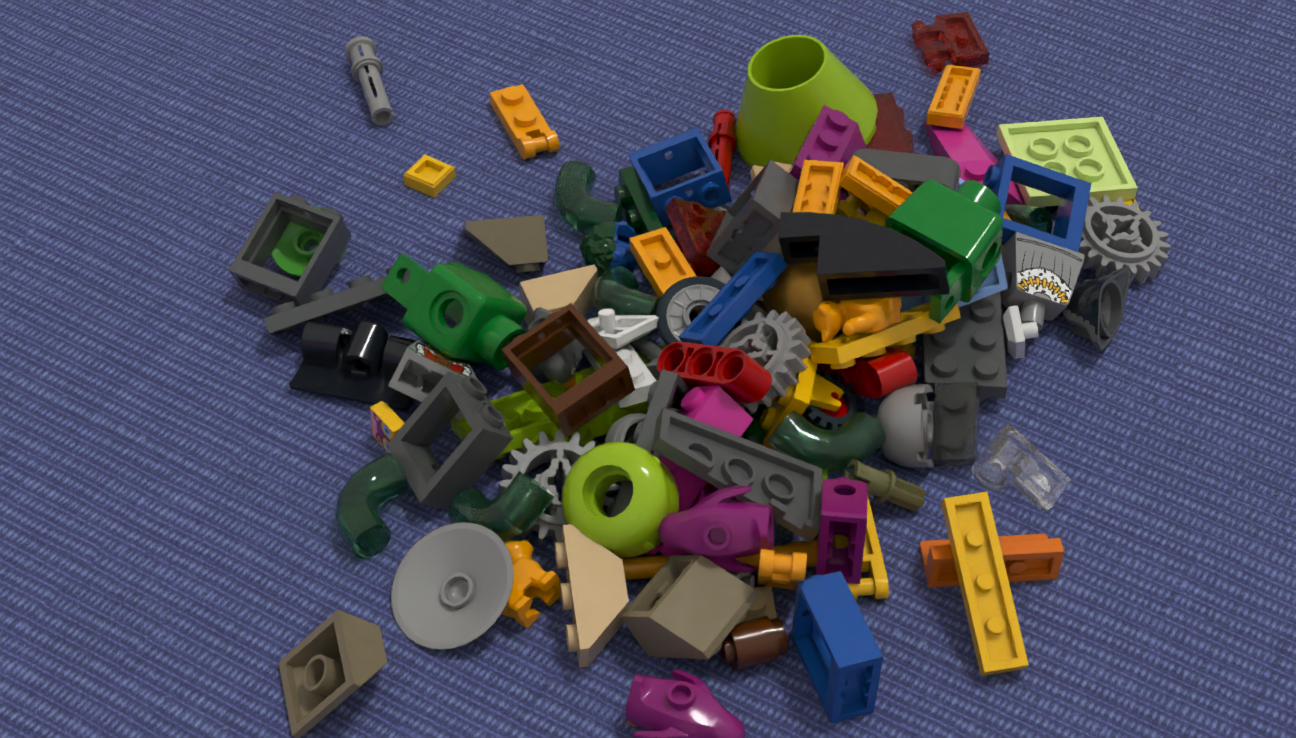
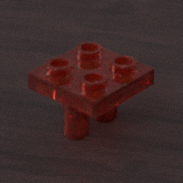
[665,197,727,278]

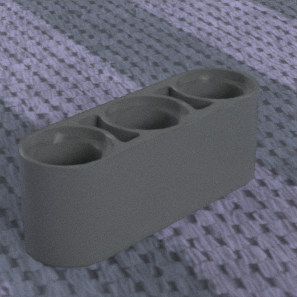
[842,149,961,196]

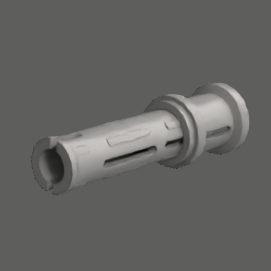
[345,36,395,126]

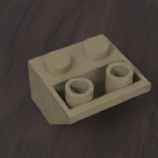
[620,555,759,660]

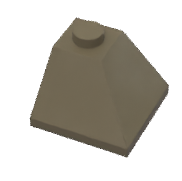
[462,215,548,273]
[278,610,388,738]

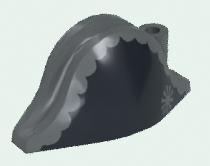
[1062,267,1131,351]

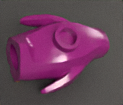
[658,486,774,572]
[625,669,746,738]

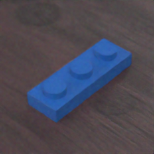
[679,251,788,346]

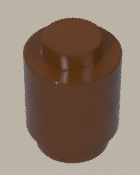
[718,616,788,671]

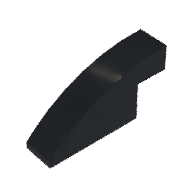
[778,212,950,301]

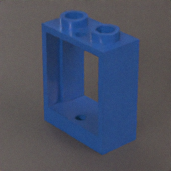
[628,128,732,228]
[983,154,1091,252]
[791,571,883,723]

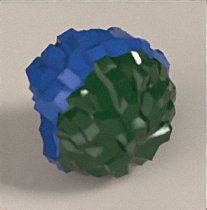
[579,221,638,282]

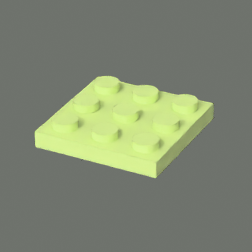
[996,117,1138,208]

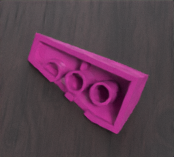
[925,120,1030,217]
[644,385,753,555]

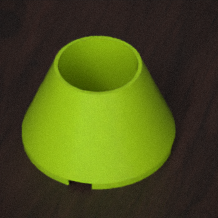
[735,35,878,168]

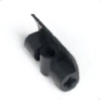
[289,320,429,411]

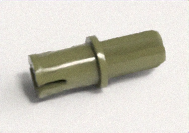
[843,459,926,511]

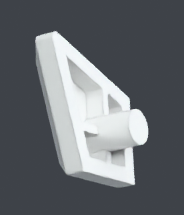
[1002,305,1039,359]
[590,308,659,349]

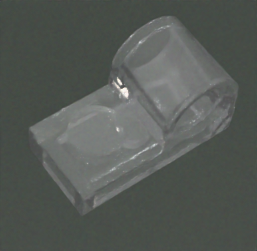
[972,422,1072,513]

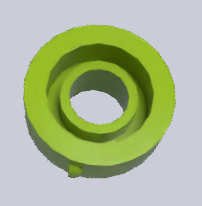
[562,441,679,558]

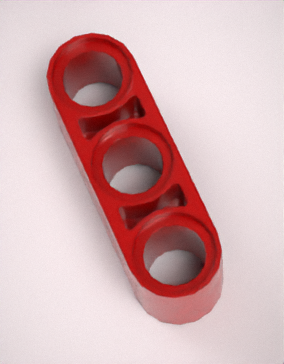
[657,341,772,403]
[820,347,917,399]

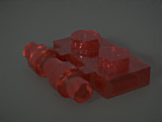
[911,12,990,73]

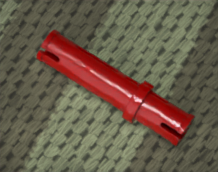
[708,110,737,193]

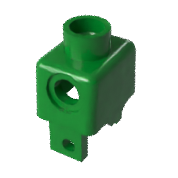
[885,180,1003,324]
[380,253,527,370]

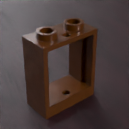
[501,303,635,438]

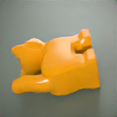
[813,297,902,342]
[501,540,561,628]

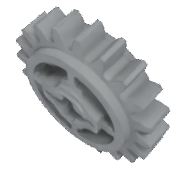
[1079,195,1171,285]
[719,310,811,414]
[498,430,619,546]

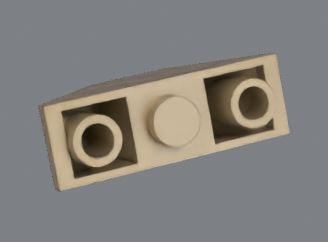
[554,524,629,668]

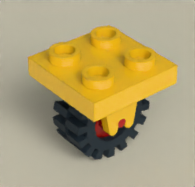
[759,340,865,451]

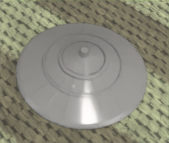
[391,522,513,650]

